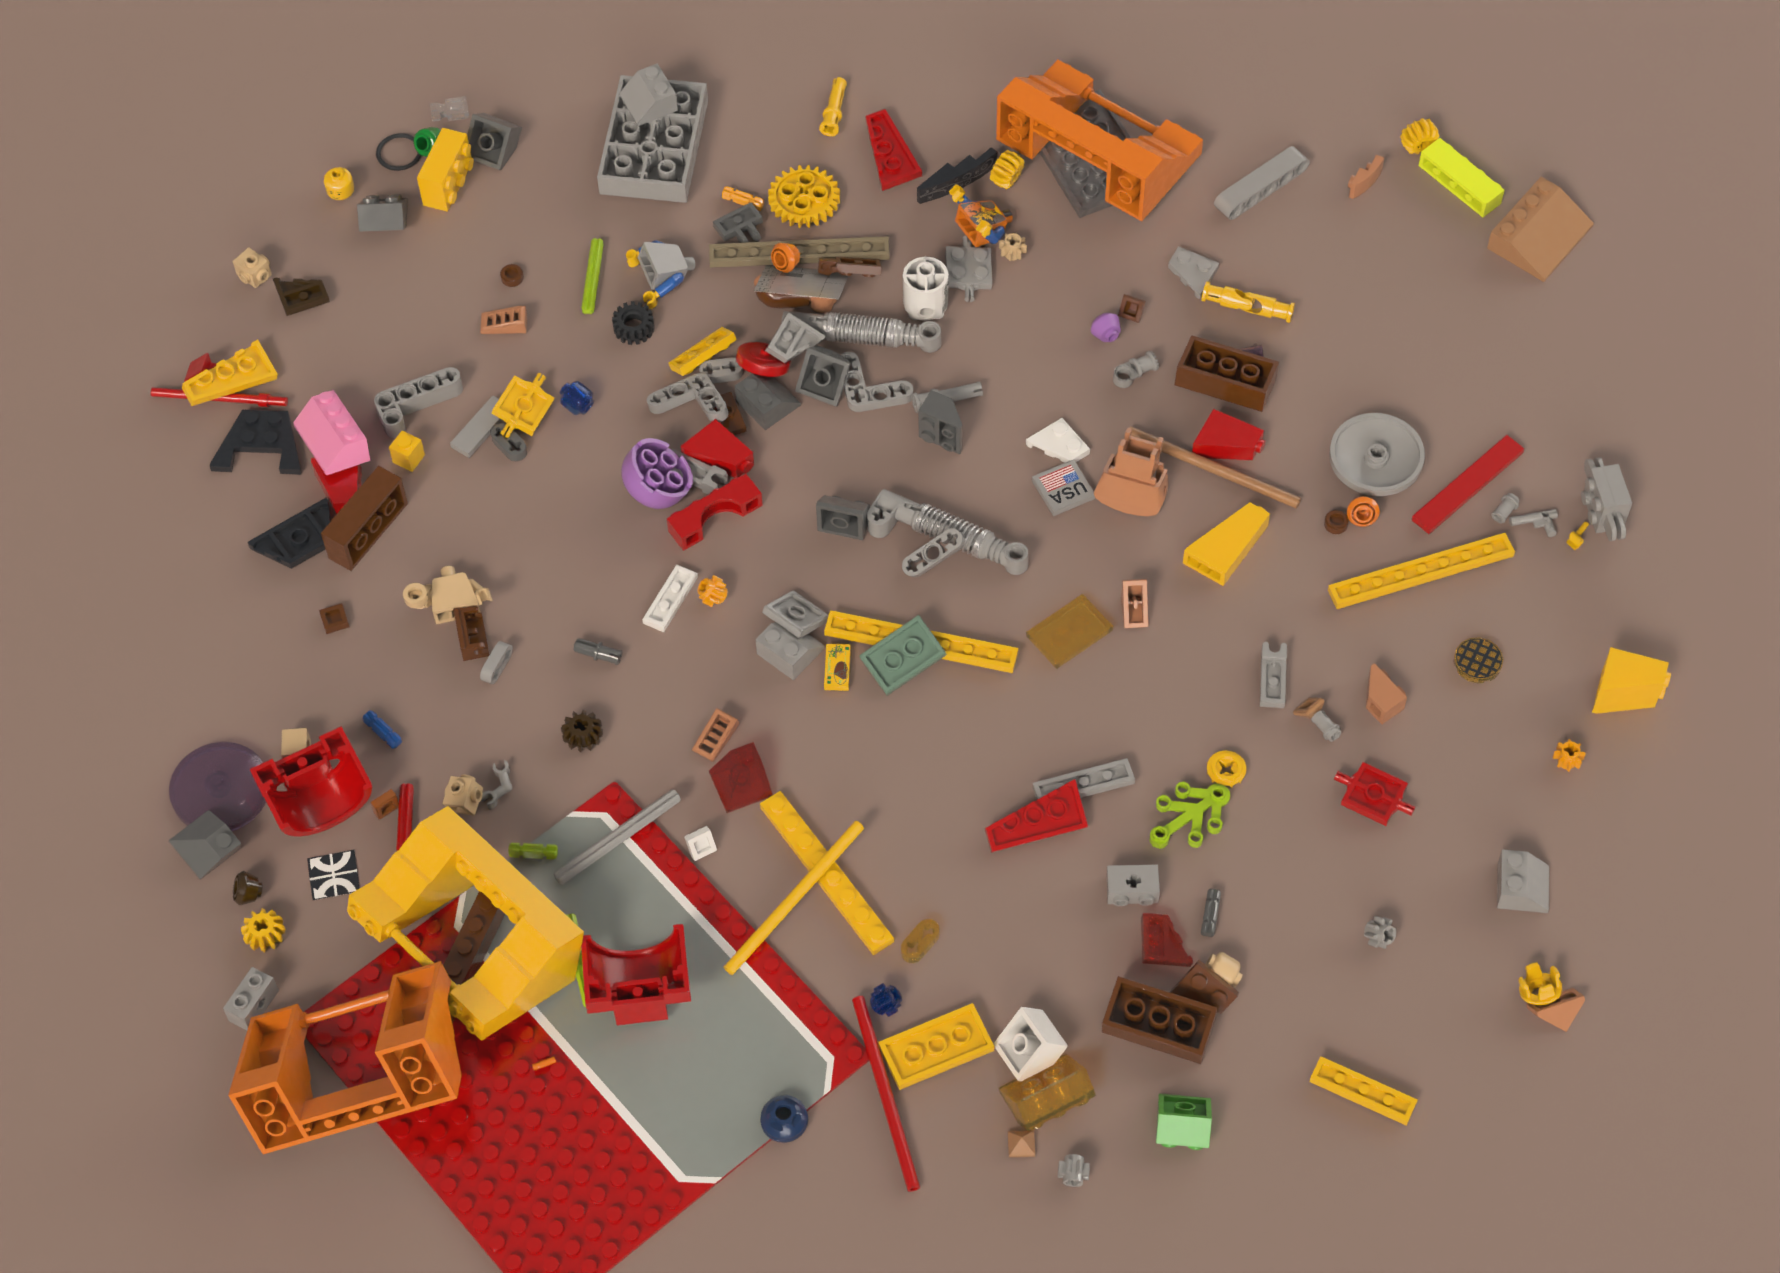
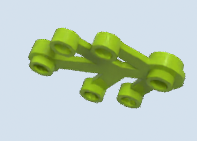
[1149,782,1230,849]

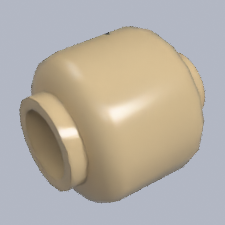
[1205,952,1243,987]

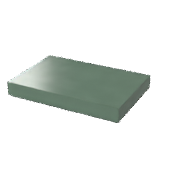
[859,615,947,696]

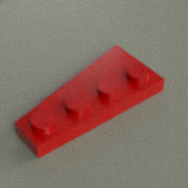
[865,109,922,191]

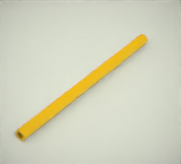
[723,820,864,975]

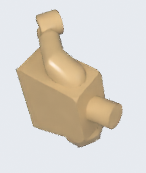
[403,566,493,624]

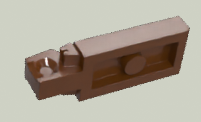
[818,256,882,277]

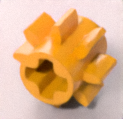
[698,575,727,607]
[1553,739,1586,772]

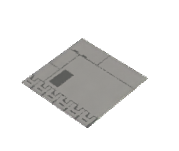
[754,265,848,299]

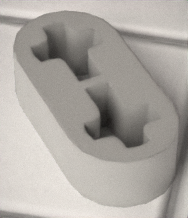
[699,358,743,384]
[480,641,513,684]

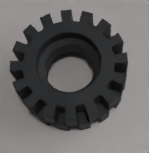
[612,301,654,345]

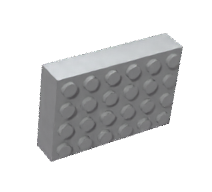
[597,75,708,203]

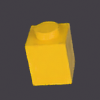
[389,430,425,472]

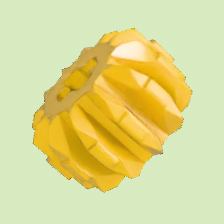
[1400,118,1439,154]
[990,150,1024,190]
[241,908,286,953]

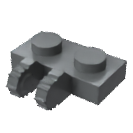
[713,202,763,243]

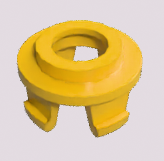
[1518,962,1563,1005]

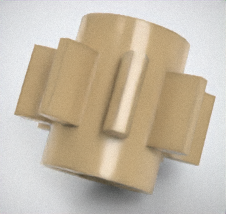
[999,233,1027,261]

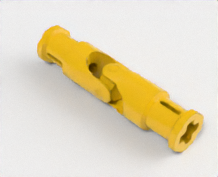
[1202,281,1295,323]

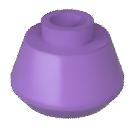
[1091,313,1121,342]

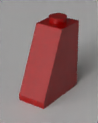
[1192,409,1266,460]
[681,419,754,478]
[311,458,362,515]

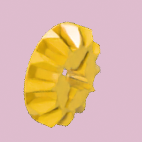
[1207,750,1246,788]

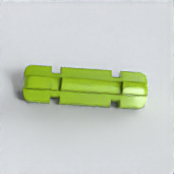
[508,843,558,860]

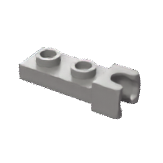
[671,449,728,495]
[1260,642,1287,708]

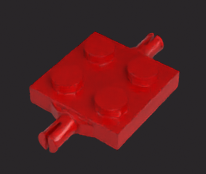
[1334,762,1416,826]

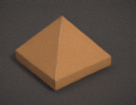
[1293,698,1325,719]
[1008,1130,1035,1158]

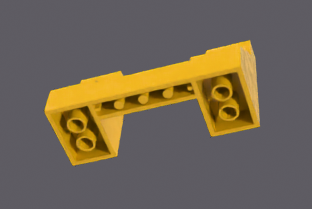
[347,806,584,1041]

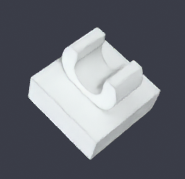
[684,826,717,861]

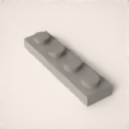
[1032,758,1135,799]

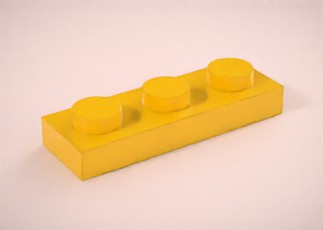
[668,327,737,376]

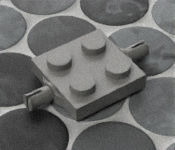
[945,235,992,302]

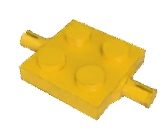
[491,373,555,438]

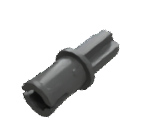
[573,638,623,665]

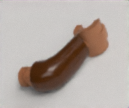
[754,275,836,313]

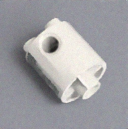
[903,257,949,321]

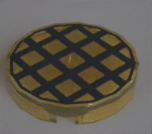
[1453,637,1503,683]

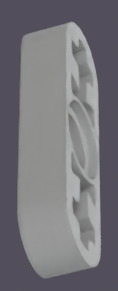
[902,528,965,578]

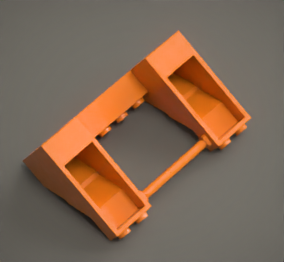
[996,59,1203,221]
[228,961,462,1154]

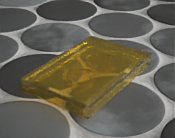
[1026,594,1113,669]

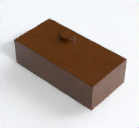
[1174,335,1279,412]
[321,465,408,571]
[1102,976,1217,1064]

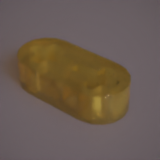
[901,919,939,963]

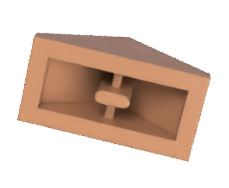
[1121,579,1148,628]

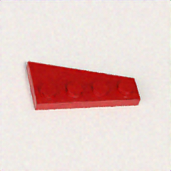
[985,779,1088,853]

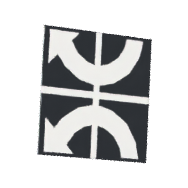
[307,850,360,900]

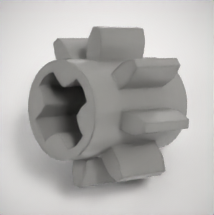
[1364,916,1396,949]
[1058,1154,1090,1187]

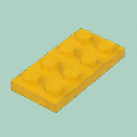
[878,1003,995,1090]

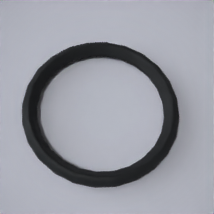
[376,133,421,171]

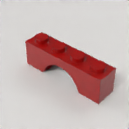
[667,474,763,551]

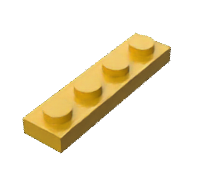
[1309,1056,1418,1126]

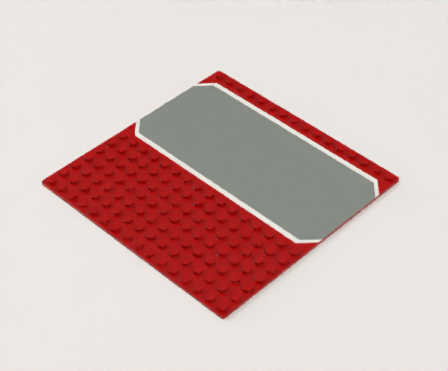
[303,782,869,1273]

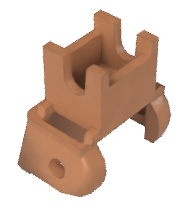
[1094,428,1168,516]

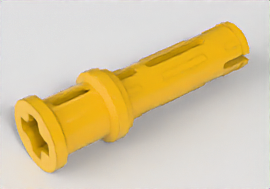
[819,77,847,136]

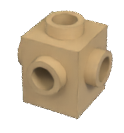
[233,247,272,288]
[442,774,483,815]

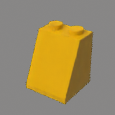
[1592,647,1671,714]

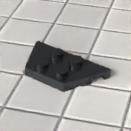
[247,498,331,569]

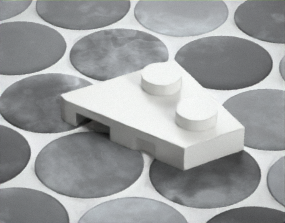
[1026,418,1090,463]

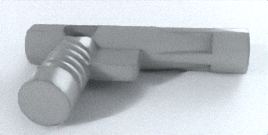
[1509,509,1558,537]

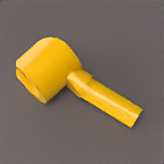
[1566,522,1589,550]

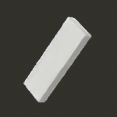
[642,564,698,632]

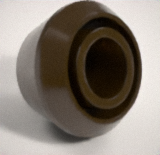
[233,871,263,905]

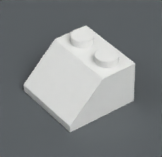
[993,1007,1068,1081]

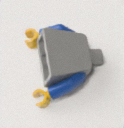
[626,240,695,309]

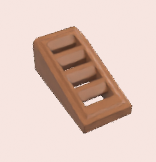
[480,306,527,334]
[692,708,740,762]

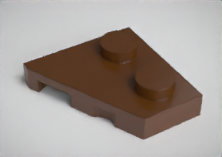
[1170,960,1239,1014]

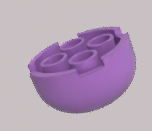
[621,438,693,509]

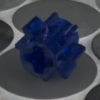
[870,983,902,1017]

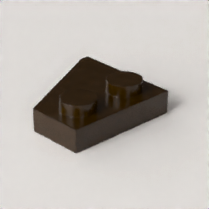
[273,278,330,316]

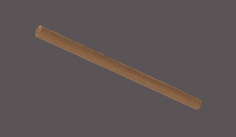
[1129,426,1301,509]

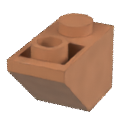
[1366,663,1407,724]

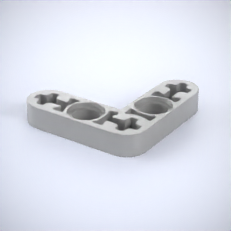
[841,352,913,412]
[647,373,728,422]

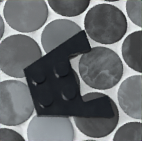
[210,409,302,475]

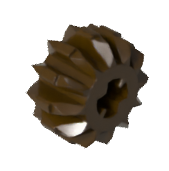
[561,709,603,753]

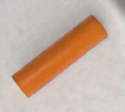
[532,1056,556,1070]

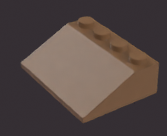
[1487,176,1594,282]

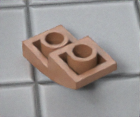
[1348,155,1384,199]

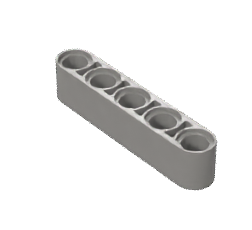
[1214,146,1310,220]

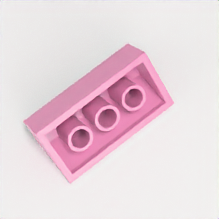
[293,390,370,475]

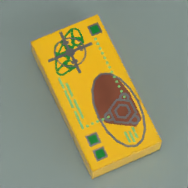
[824,644,851,691]

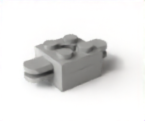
[1581,457,1632,541]

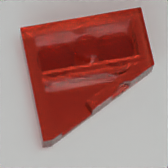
[1141,913,1193,967]

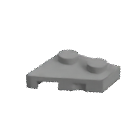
[765,312,825,363]

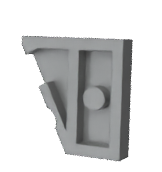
[1168,246,1219,299]

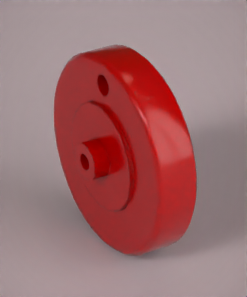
[736,342,791,377]

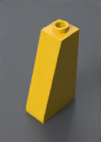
[1183,502,1270,586]

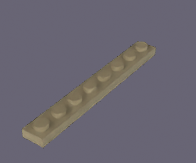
[709,236,890,268]

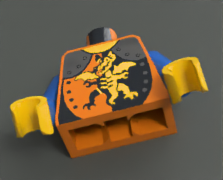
[949,184,1013,248]

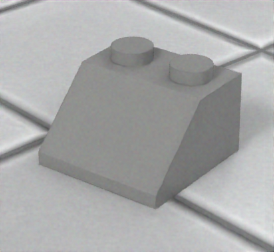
[619,63,678,126]
[756,622,825,680]
[1497,849,1549,913]

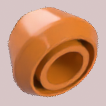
[771,243,800,273]
[1347,496,1380,527]

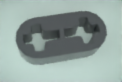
[491,423,527,462]

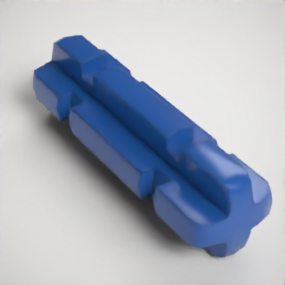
[362,710,402,749]

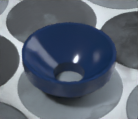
[760,1095,808,1143]

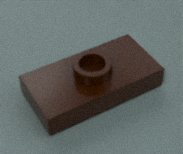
[709,392,747,435]

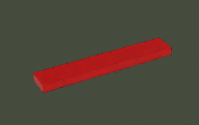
[1412,435,1525,534]

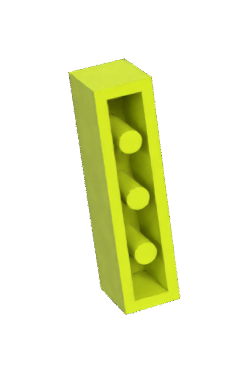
[1418,138,1505,218]

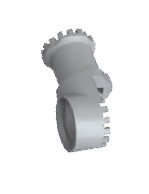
[1113,351,1159,388]

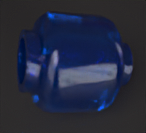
[559,381,595,415]

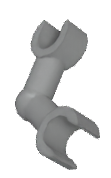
[481,760,513,810]

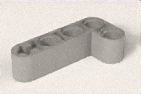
[374,367,463,438]

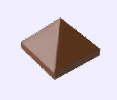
[1118,294,1146,323]

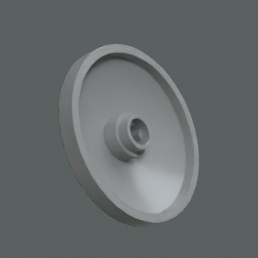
[1329,413,1425,496]

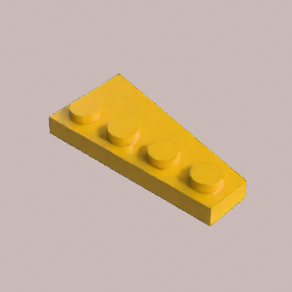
[182,339,278,406]

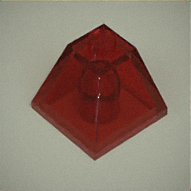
[709,742,773,813]

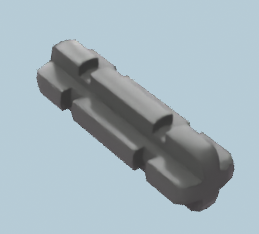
[1201,889,1221,937]

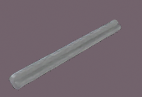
[554,789,681,885]

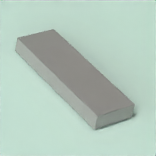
[450,396,503,458]

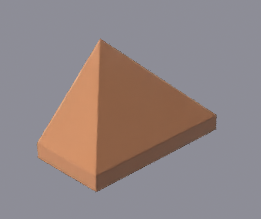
[1526,988,1585,1032]

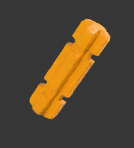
[722,186,764,211]

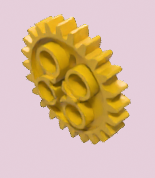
[768,165,840,228]

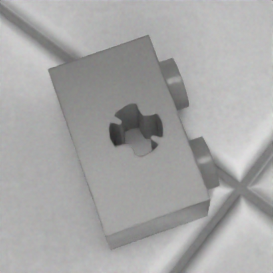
[1106,865,1160,906]
[223,967,279,1030]

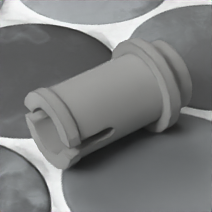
[1491,493,1519,524]
[1311,710,1342,742]

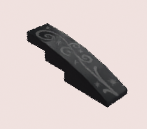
[917,147,998,204]

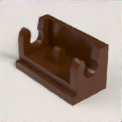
[453,606,490,661]

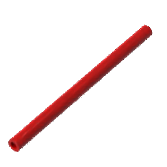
[852,996,920,1192]

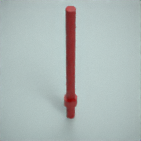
[151,387,288,407]

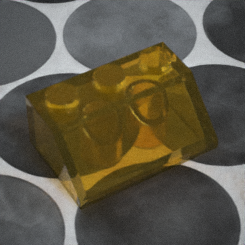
[998,1054,1096,1131]

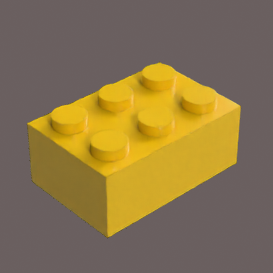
[417,128,474,212]

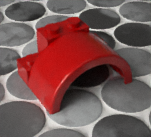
[250,726,373,837]
[581,924,691,1026]

